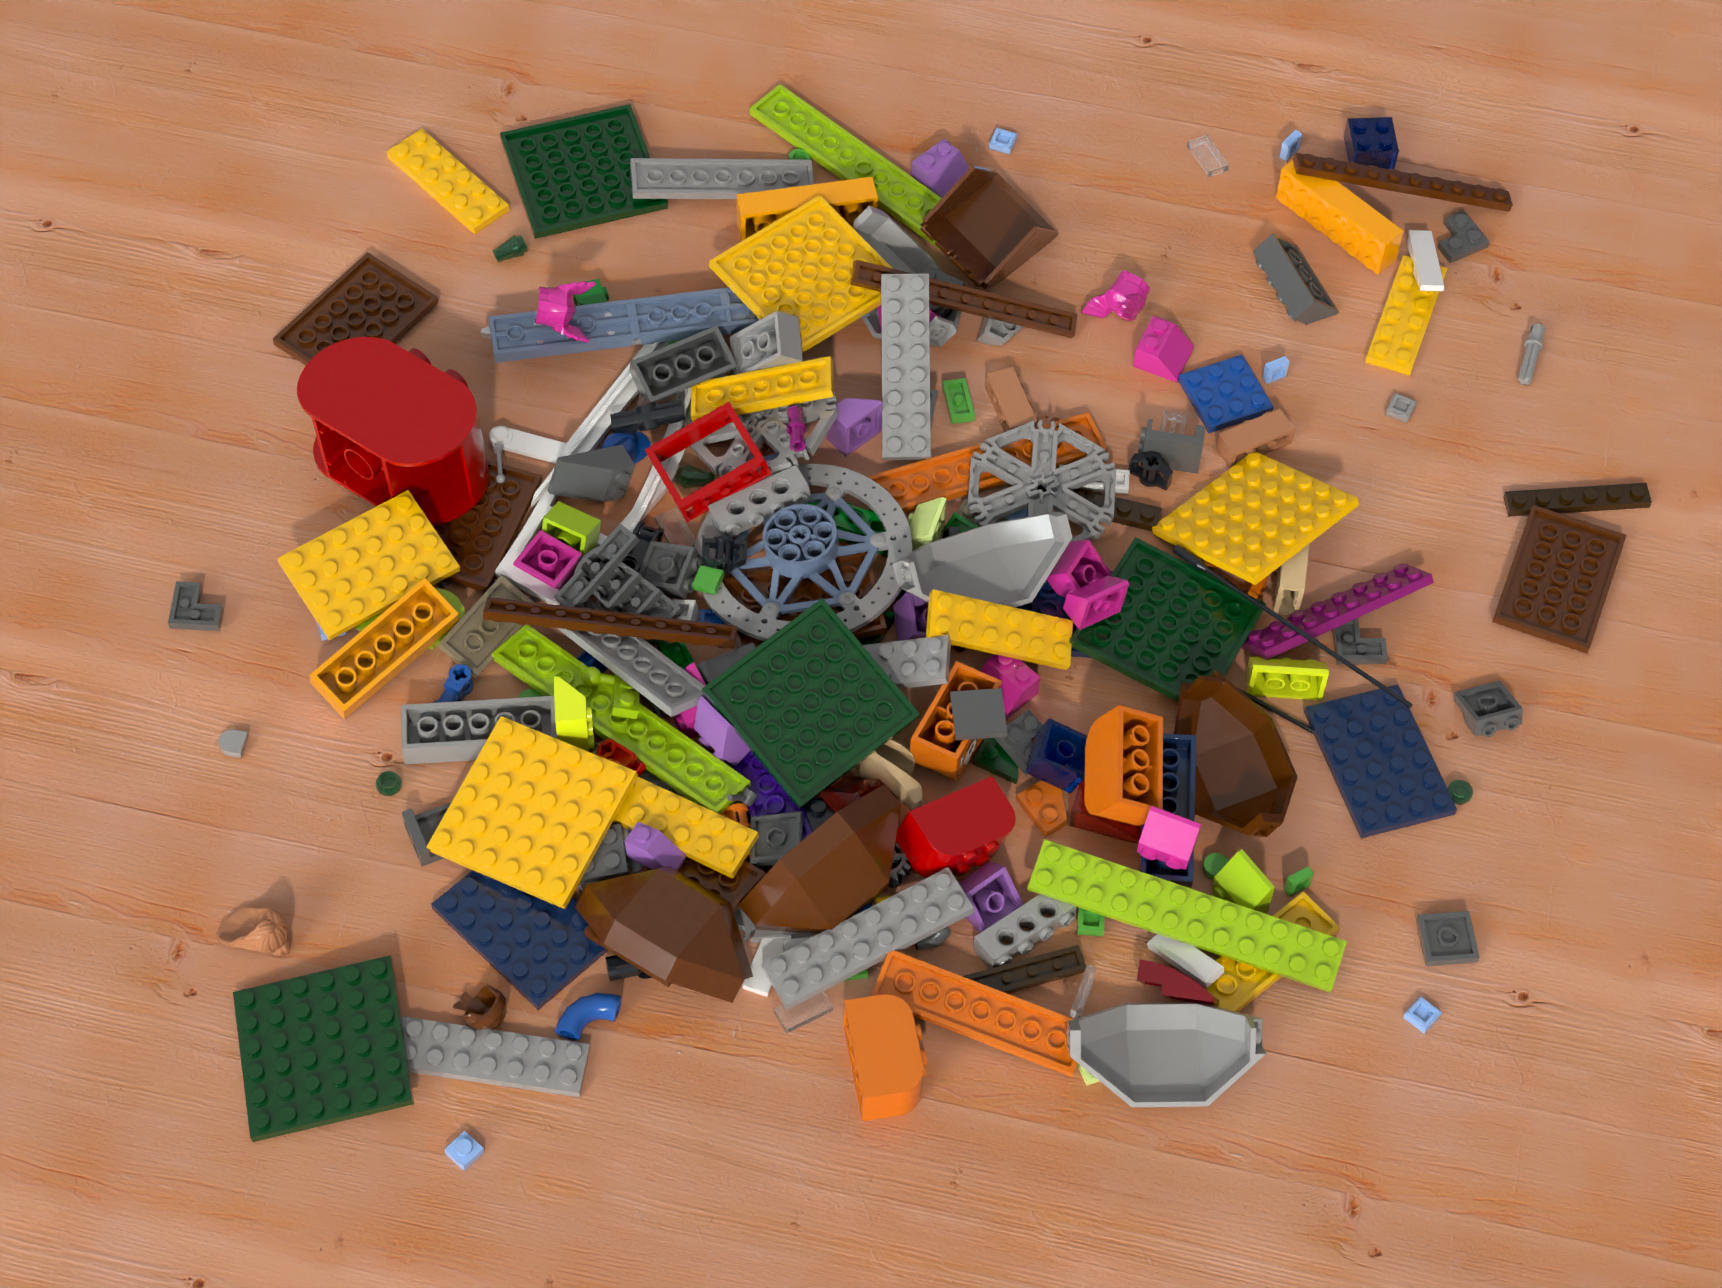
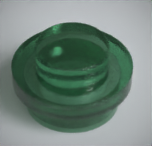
[376,771,402,796]
[1447,780,1473,805]

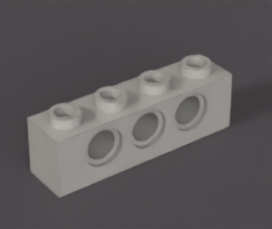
[708,465,812,537]
[973,894,1077,969]

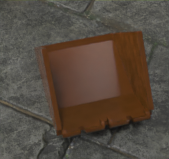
[920,165,1059,290]

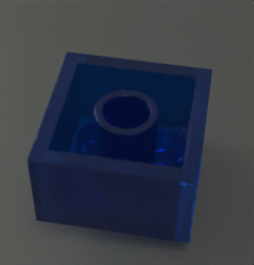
[1344,117,1399,169]
[1025,718,1087,794]

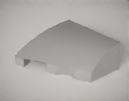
[976,317,1023,345]

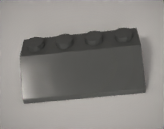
[1253,234,1339,325]
[629,325,738,404]

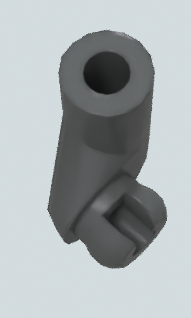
[916,927,951,950]

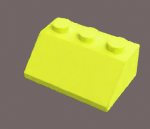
[1247,656,1329,701]
[554,677,595,752]

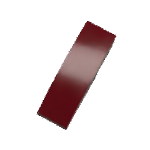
[1137,959,1219,1006]

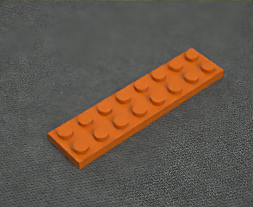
[871,950,1077,1077]

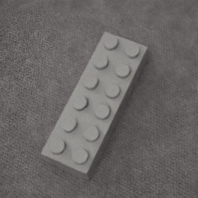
[401,696,557,765]

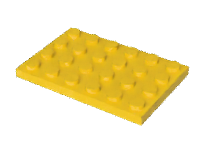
[278,490,460,641]

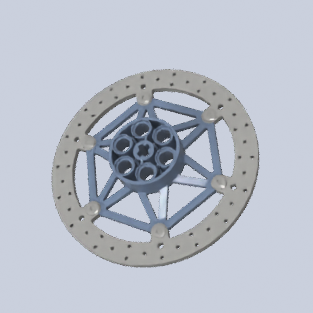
[695,464,913,641]

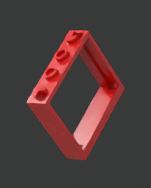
[645,402,772,522]

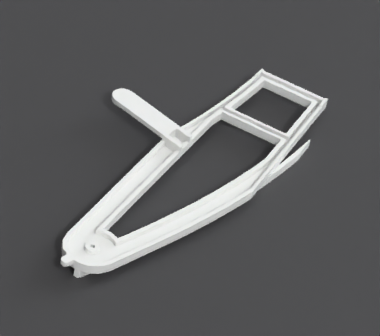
[489,341,691,605]

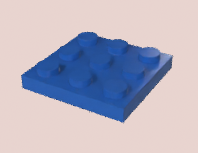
[1178,355,1273,434]

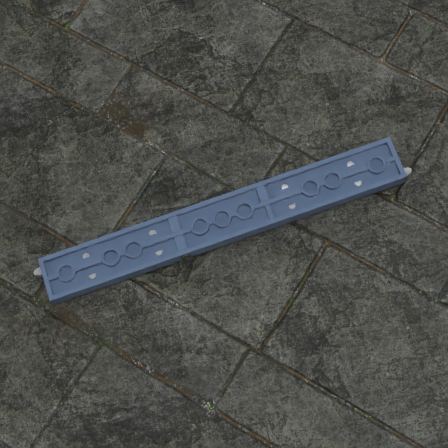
[481,287,877,363]

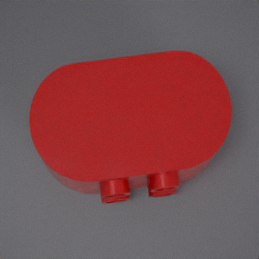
[297,337,490,526]

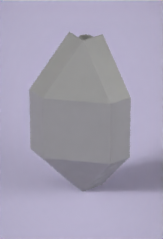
[853,206,962,347]
[893,512,1073,608]
[1067,1002,1266,1107]

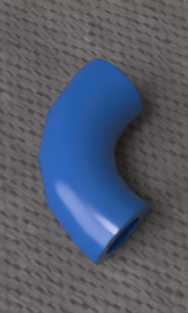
[555,993,622,1041]

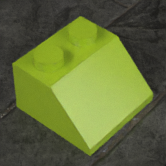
[542,501,601,559]
[1211,849,1275,914]

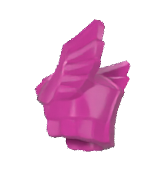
[1081,271,1150,321]
[535,281,596,343]

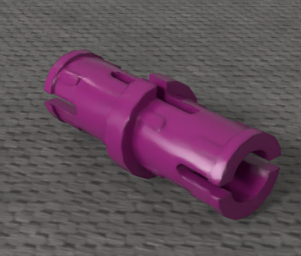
[787,405,806,452]

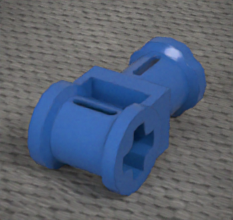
[433,664,473,703]

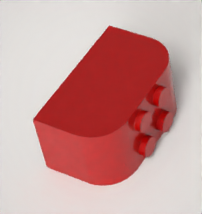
[896,776,1016,878]

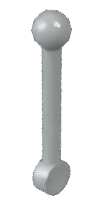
[493,444,506,483]

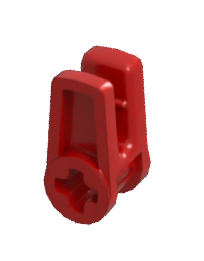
[596,739,646,777]

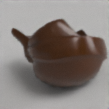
[453,984,507,1030]

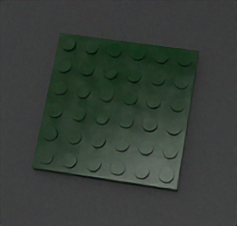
[500,104,667,239]
[1069,537,1267,703]
[702,598,920,809]
[233,955,414,1142]

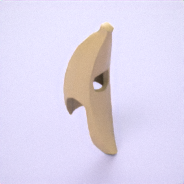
[848,738,923,810]

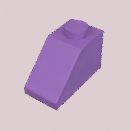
[624,822,686,871]

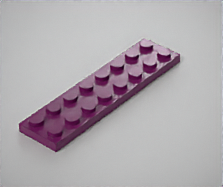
[1242,563,1434,660]

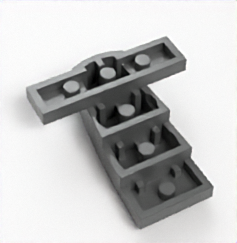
[554,524,684,646]

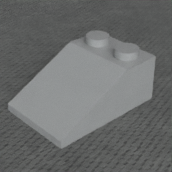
[730,311,803,375]

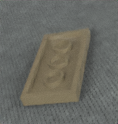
[437,575,533,679]

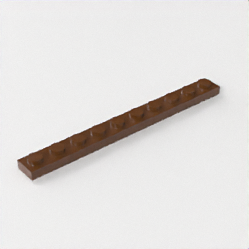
[1293,153,1513,212]
[850,260,1078,338]
[483,597,737,648]

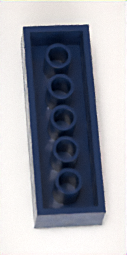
[1139,733,1196,888]

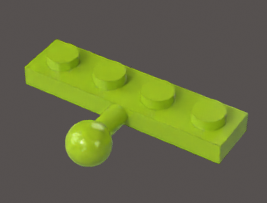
[581,667,639,719]

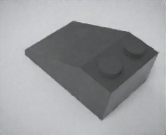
[547,445,635,502]

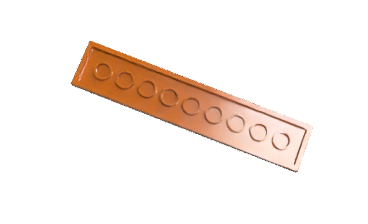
[867,412,1107,513]

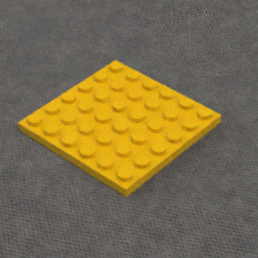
[709,195,893,353]
[1151,452,1359,585]
[426,716,638,909]

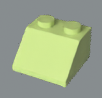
[908,497,947,551]

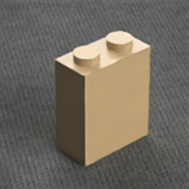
[1273,544,1310,616]

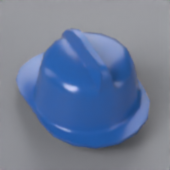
[600,431,651,464]

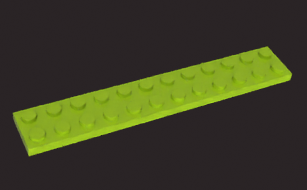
[749,84,951,257]
[491,625,751,814]
[1027,839,1347,993]

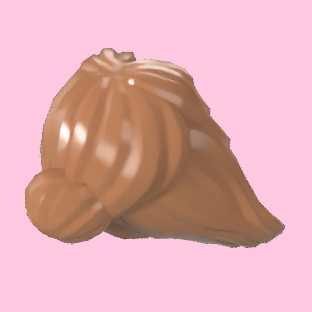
[216,907,290,957]

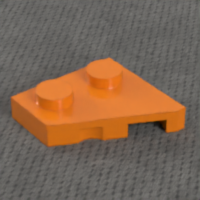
[1016,772,1067,837]

